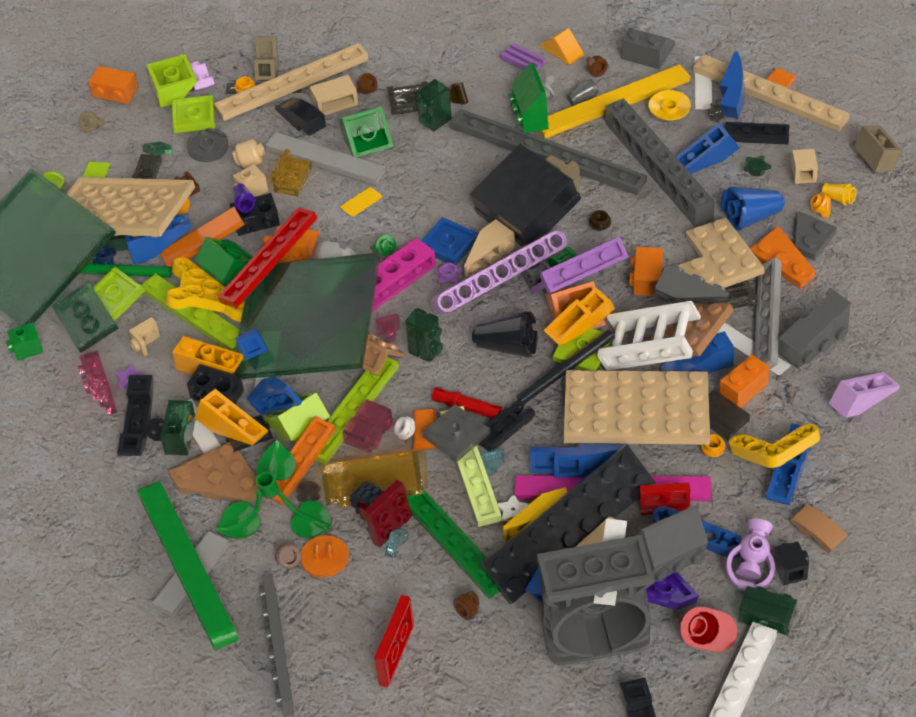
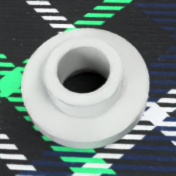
[394,417,415,440]

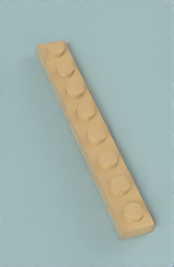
[214,43,369,121]
[693,54,850,132]

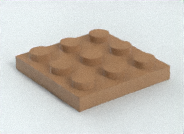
[648,303,734,356]

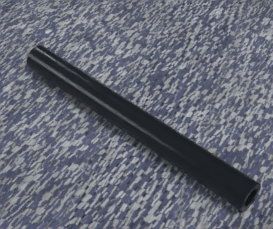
[516,329,615,404]

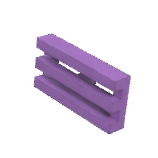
[500,43,545,71]

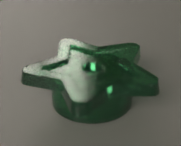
[744,155,771,177]

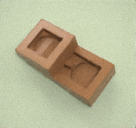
[790,504,848,554]

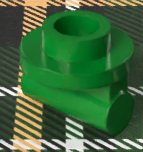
[370,234,396,256]

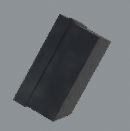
[469,144,581,248]

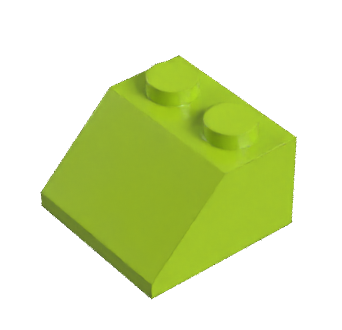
[146,54,197,108]
[263,392,330,443]

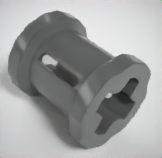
[523,261,550,288]

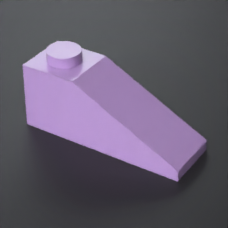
[829,372,900,418]

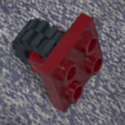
[349,480,412,547]

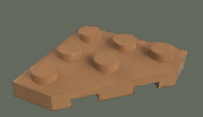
[168,442,259,503]

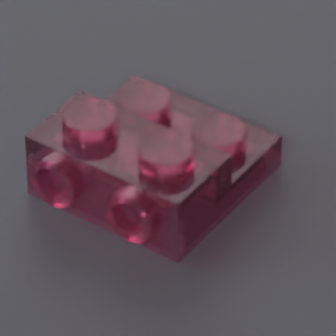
[78,351,117,415]

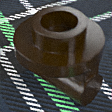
[447,82,469,105]

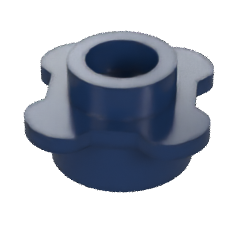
[93,246,116,264]

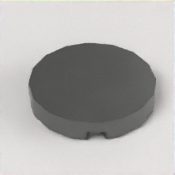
[187,128,229,162]

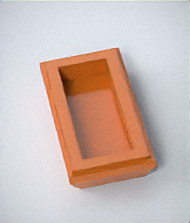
[413,409,437,450]

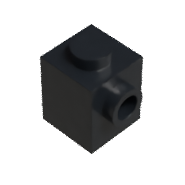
[773,541,809,586]

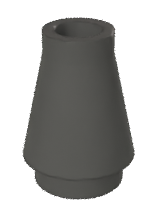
[567,78,599,105]

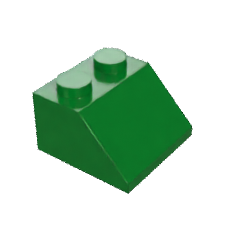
[339,106,394,157]
[195,237,253,285]

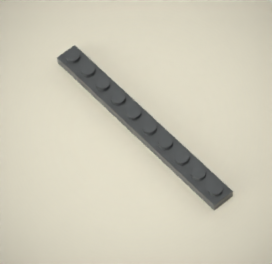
[450,109,647,195]

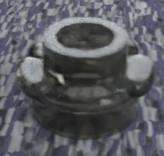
[707,103,724,123]

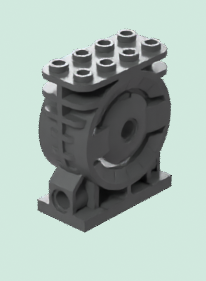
[537,535,654,666]

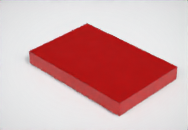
[374,594,414,688]

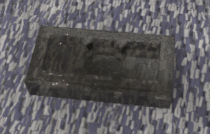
[132,154,162,179]

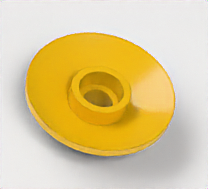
[649,90,691,121]

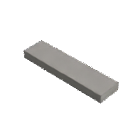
[152,531,230,618]

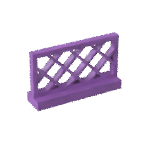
[530,237,629,295]

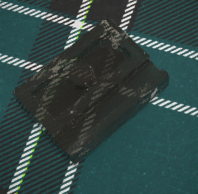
[709,390,750,440]

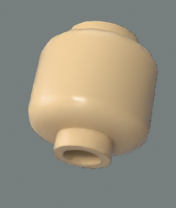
[232,139,265,169]

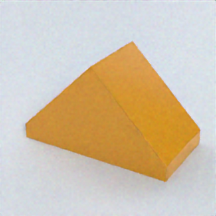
[541,28,584,65]

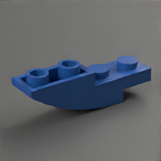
[530,443,627,478]

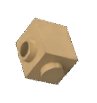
[791,149,818,184]
[233,164,268,197]

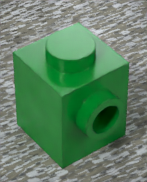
[6,322,43,361]

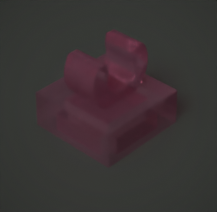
[375,313,400,342]

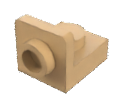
[129,317,160,357]

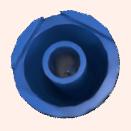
[721,187,785,230]

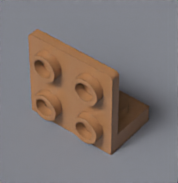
[338,330,405,375]

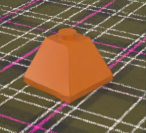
[545,281,606,329]

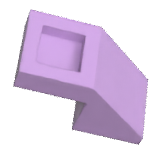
[190,61,215,92]

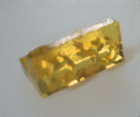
[270,149,312,197]

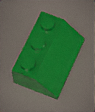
[508,62,549,133]

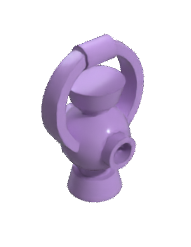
[725,518,775,593]

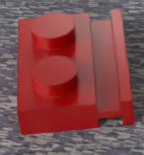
[640,482,691,515]

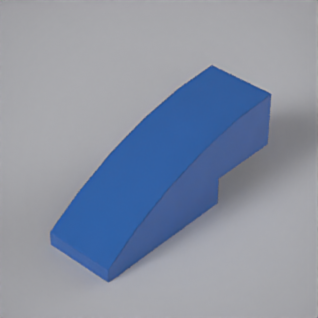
[720,51,745,119]

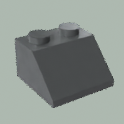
[622,28,675,69]

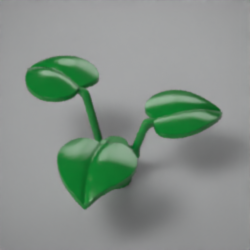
[216,440,332,539]

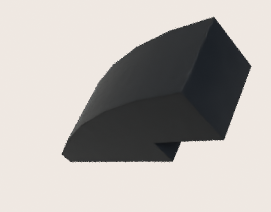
[275,98,326,136]

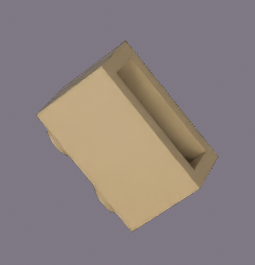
[310,75,358,115]

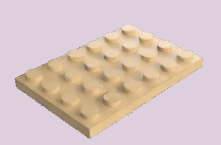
[42,177,195,237]
[564,370,710,445]

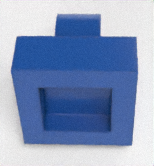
[236,329,267,360]

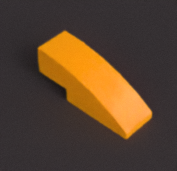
[543,287,615,346]

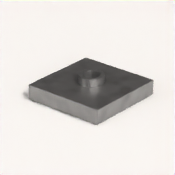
[422,404,490,462]

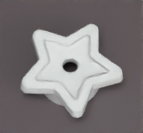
[498,495,529,521]

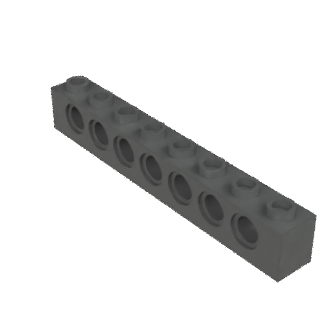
[606,98,714,227]

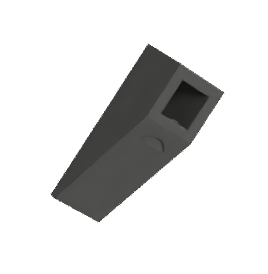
[654,264,729,303]

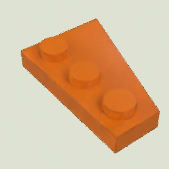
[750,226,815,289]

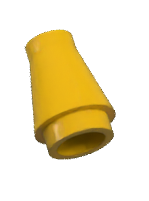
[822,183,856,205]

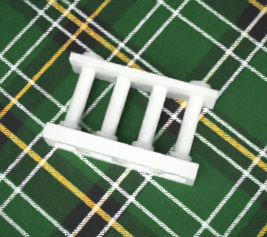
[597,301,701,371]

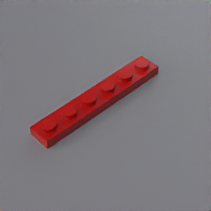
[217,207,318,309]

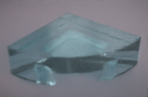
[480,449,505,476]
[385,528,408,558]

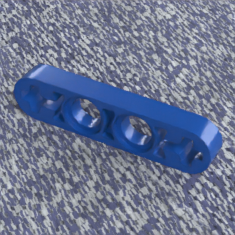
[652,506,742,558]

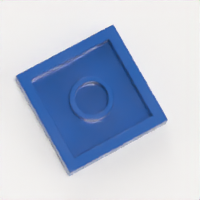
[422,217,479,265]

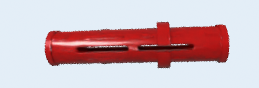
[431,386,502,419]

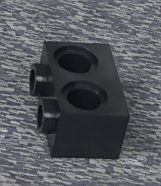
[229,193,280,236]
[187,364,244,404]

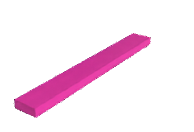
[515,475,711,501]

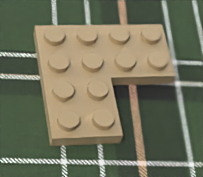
[662,217,764,288]

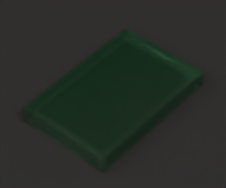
[52,282,119,353]

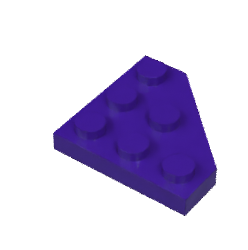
[646,572,699,610]

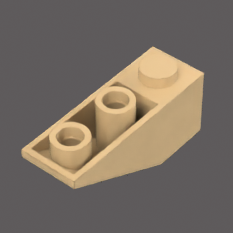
[464,219,515,278]

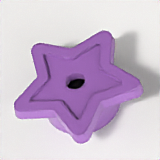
[434,262,463,285]
[116,365,145,389]

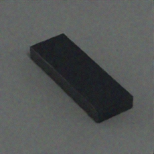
[725,122,790,145]

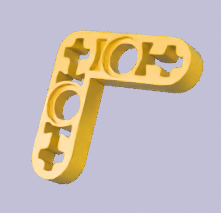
[729,424,821,468]

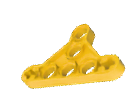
[165,257,250,322]

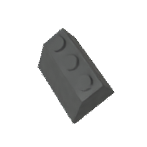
[639,505,708,582]

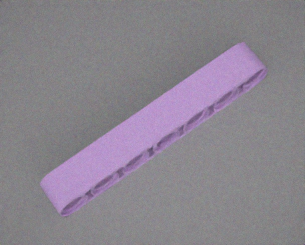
[430,231,566,314]

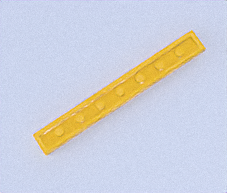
[539,64,690,139]

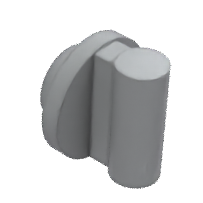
[542,76,555,100]

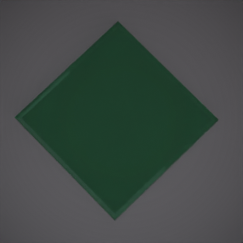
[0,168,116,326]
[233,253,380,379]

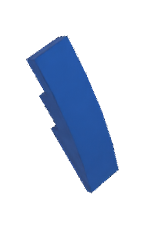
[766,423,810,506]

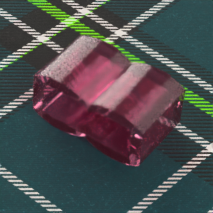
[343,399,394,453]

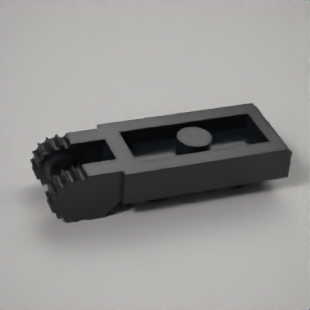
[479,400,536,453]

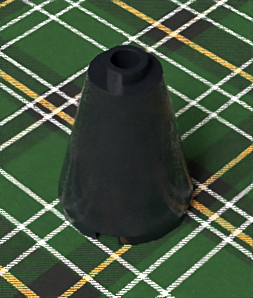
[472,311,538,357]

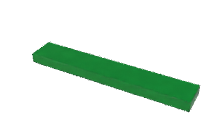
[407,487,500,599]

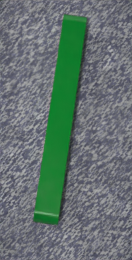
[137,480,239,651]

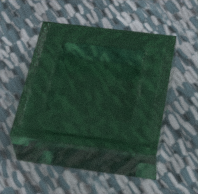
[143,141,172,156]

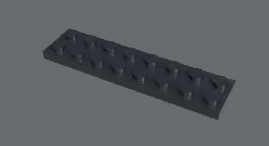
[480,444,657,604]

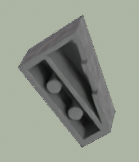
[778,288,851,369]

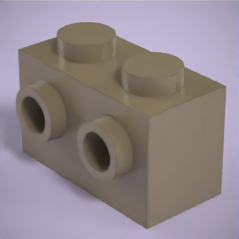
[854,126,902,173]

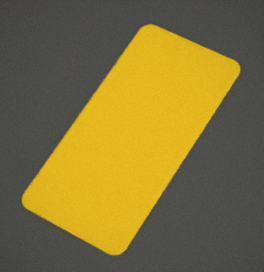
[340,187,383,217]

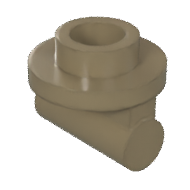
[78,111,104,132]

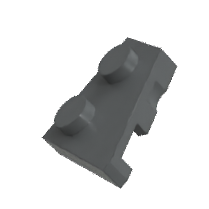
[795,211,837,261]

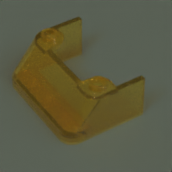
[320,448,428,507]

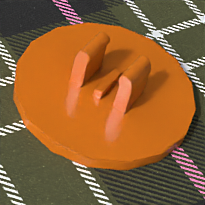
[301,535,349,578]

